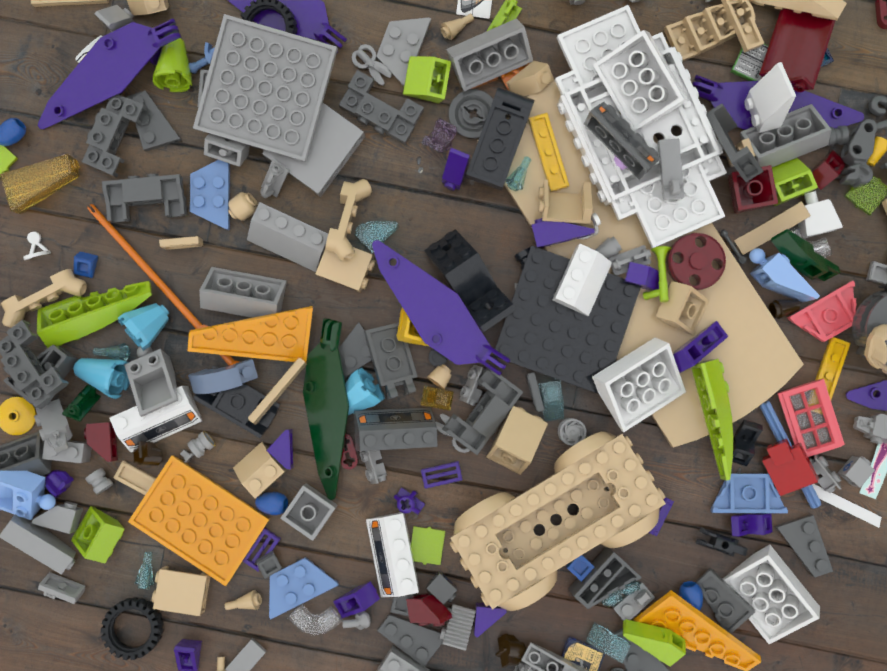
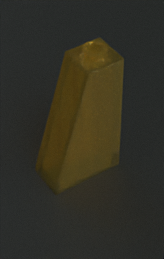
[0,154,80,214]

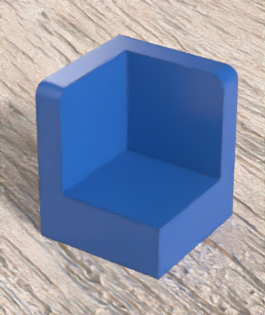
[566,555,594,582]

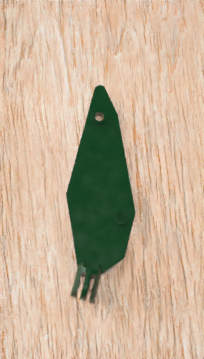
[303,318,349,500]

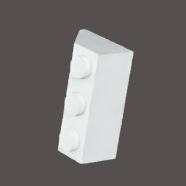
[552,244,612,316]

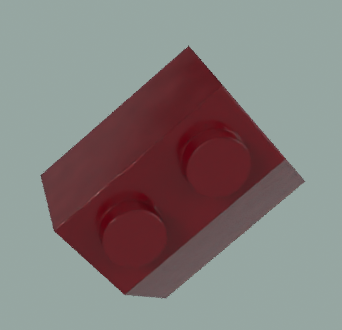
[728,165,778,214]

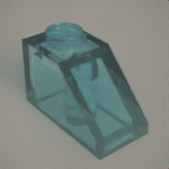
[355,221,399,253]
[538,380,564,422]

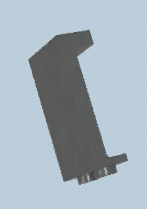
[706,104,764,182]

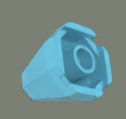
[117,303,169,351]
[345,368,385,415]

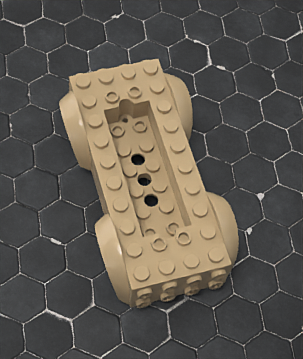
[450,431,666,611]

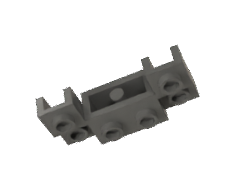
[339,70,424,145]
[82,94,148,177]
[102,174,187,223]
[0,320,69,409]
[442,368,523,455]

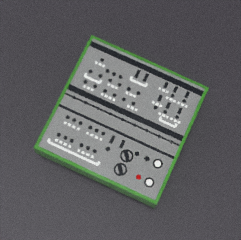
[730,44,768,81]

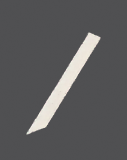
[812,484,882,528]

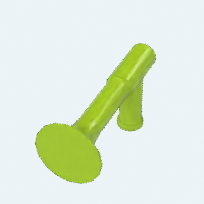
[643,246,671,302]

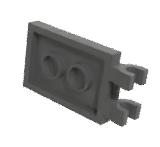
[364,322,418,400]

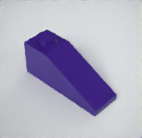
[442,148,470,190]
[531,218,595,248]
[673,321,728,373]

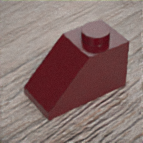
[811,150,846,190]
[84,422,118,462]

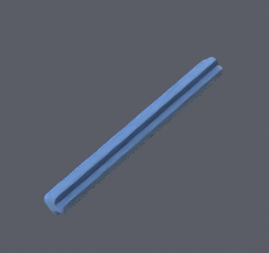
[760,401,821,508]

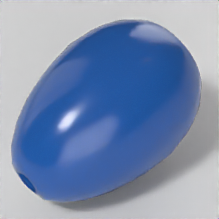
[0,118,26,146]
[255,492,288,515]
[679,581,703,611]

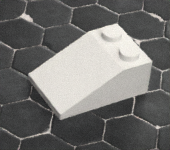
[745,62,796,133]

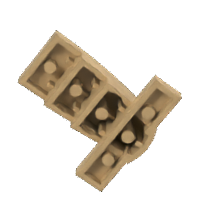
[663,0,764,62]

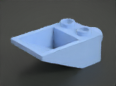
[749,248,820,303]
[0,471,56,520]

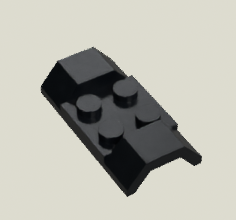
[193,365,281,438]

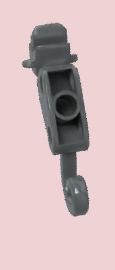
[839,95,887,188]

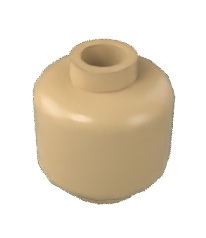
[228,192,258,221]

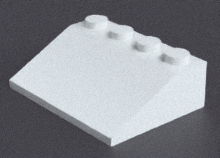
[593,30,689,132]
[592,338,686,432]
[722,545,820,644]

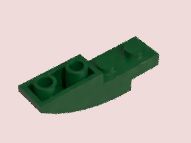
[771,229,840,281]

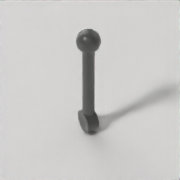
[720,230,747,264]

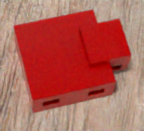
[762,438,819,496]

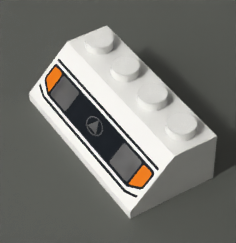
[109,386,203,453]
[366,512,419,597]

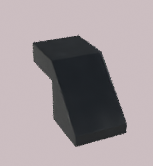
[732,419,763,466]

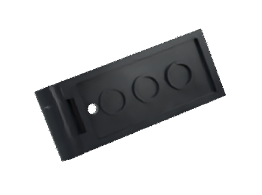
[466,87,535,191]

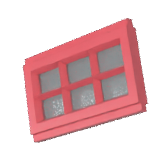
[777,379,845,457]

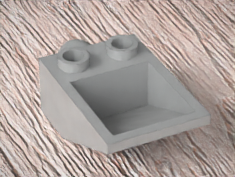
[124,346,178,417]

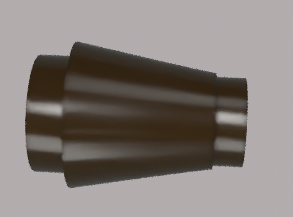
[769,299,800,319]

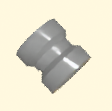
[187,431,215,458]
[85,468,113,495]

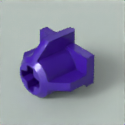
[45,470,74,499]
[394,487,425,515]

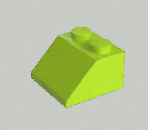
[71,506,125,563]

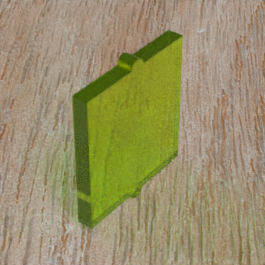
[845,176,887,216]

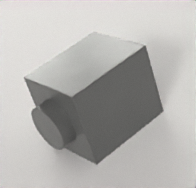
[426,570,457,605]

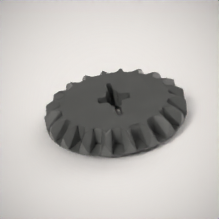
[449,89,493,139]

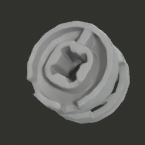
[557,418,586,446]

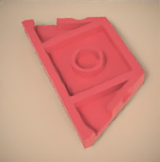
[787,281,857,342]

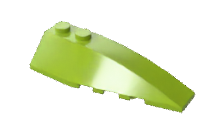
[37,281,152,348]
[691,359,733,481]

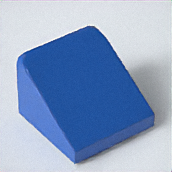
[74,252,98,278]

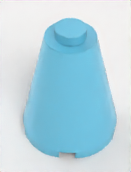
[73,358,130,399]

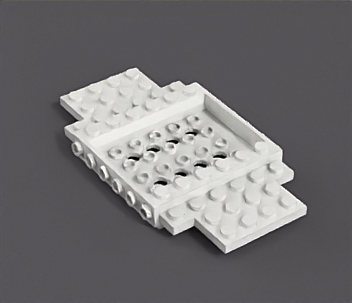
[555,5,727,248]

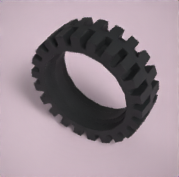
[240,0,298,34]
[100,597,164,660]

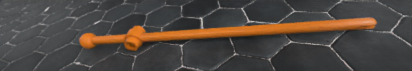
[87,204,240,366]

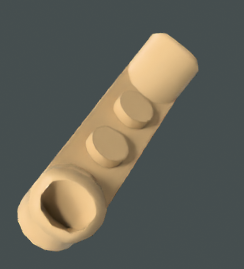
[325,179,372,261]
[1,269,87,328]

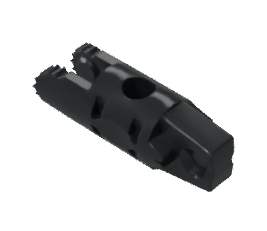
[696,527,748,557]

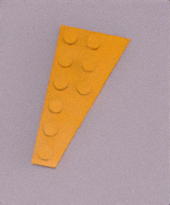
[188,306,313,362]
[632,590,761,671]

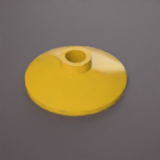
[0,397,37,435]

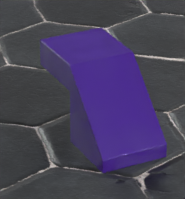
[624,262,659,291]
[731,513,773,537]

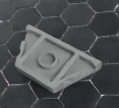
[376,17,431,87]

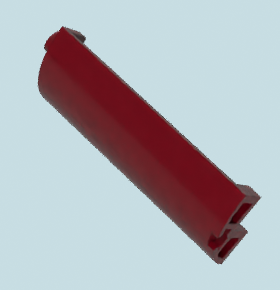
[759,8,836,92]

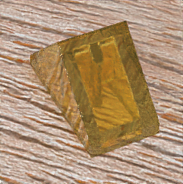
[420,386,454,411]

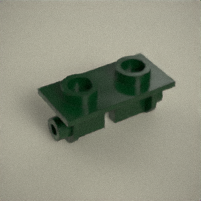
[62,385,101,422]

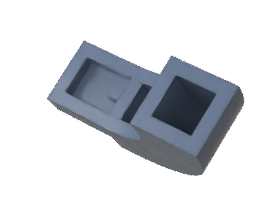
[188,359,258,394]

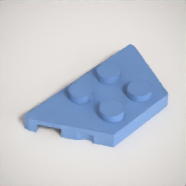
[190,160,230,230]
[710,473,788,513]
[269,557,339,620]

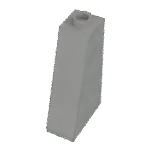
[0,514,76,575]

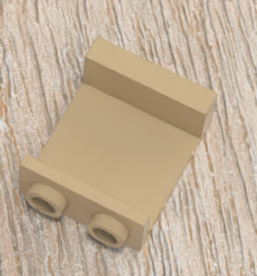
[538,180,593,224]
[315,247,376,292]
[152,566,211,616]

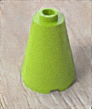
[153,38,192,92]

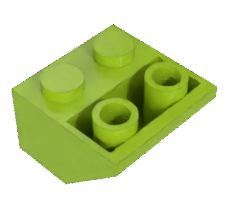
[403,56,451,103]
[772,158,818,206]

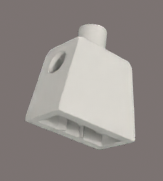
[798,191,843,239]

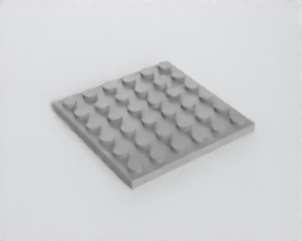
[193,14,338,162]

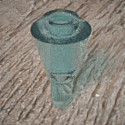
[506,156,531,191]
[93,343,130,361]
[134,552,154,589]

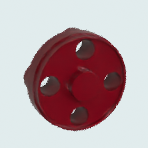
[666,233,726,290]

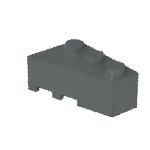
[3,345,79,404]
[568,547,642,609]

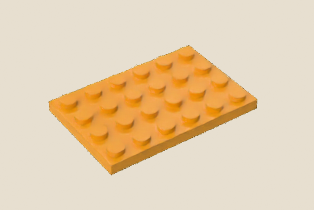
[128,455,270,586]

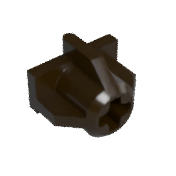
[133,441,163,466]
[495,634,526,668]

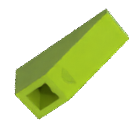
[623,619,686,667]

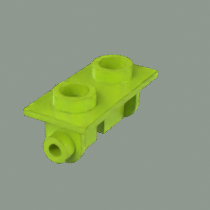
[487,0,522,31]

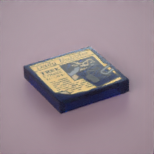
[561,636,606,671]

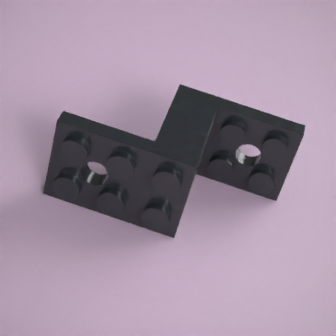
[424,229,517,332]

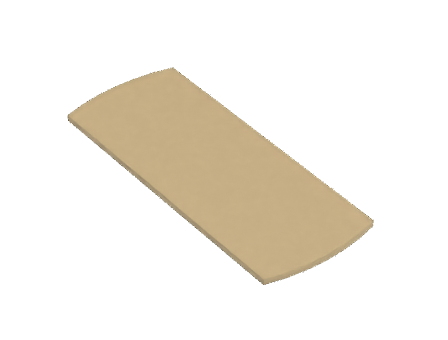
[477,80,804,448]

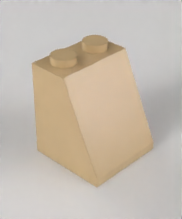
[486,406,548,475]

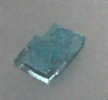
[601,580,640,606]
[586,623,631,663]

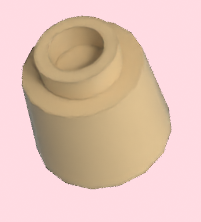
[427,364,452,390]

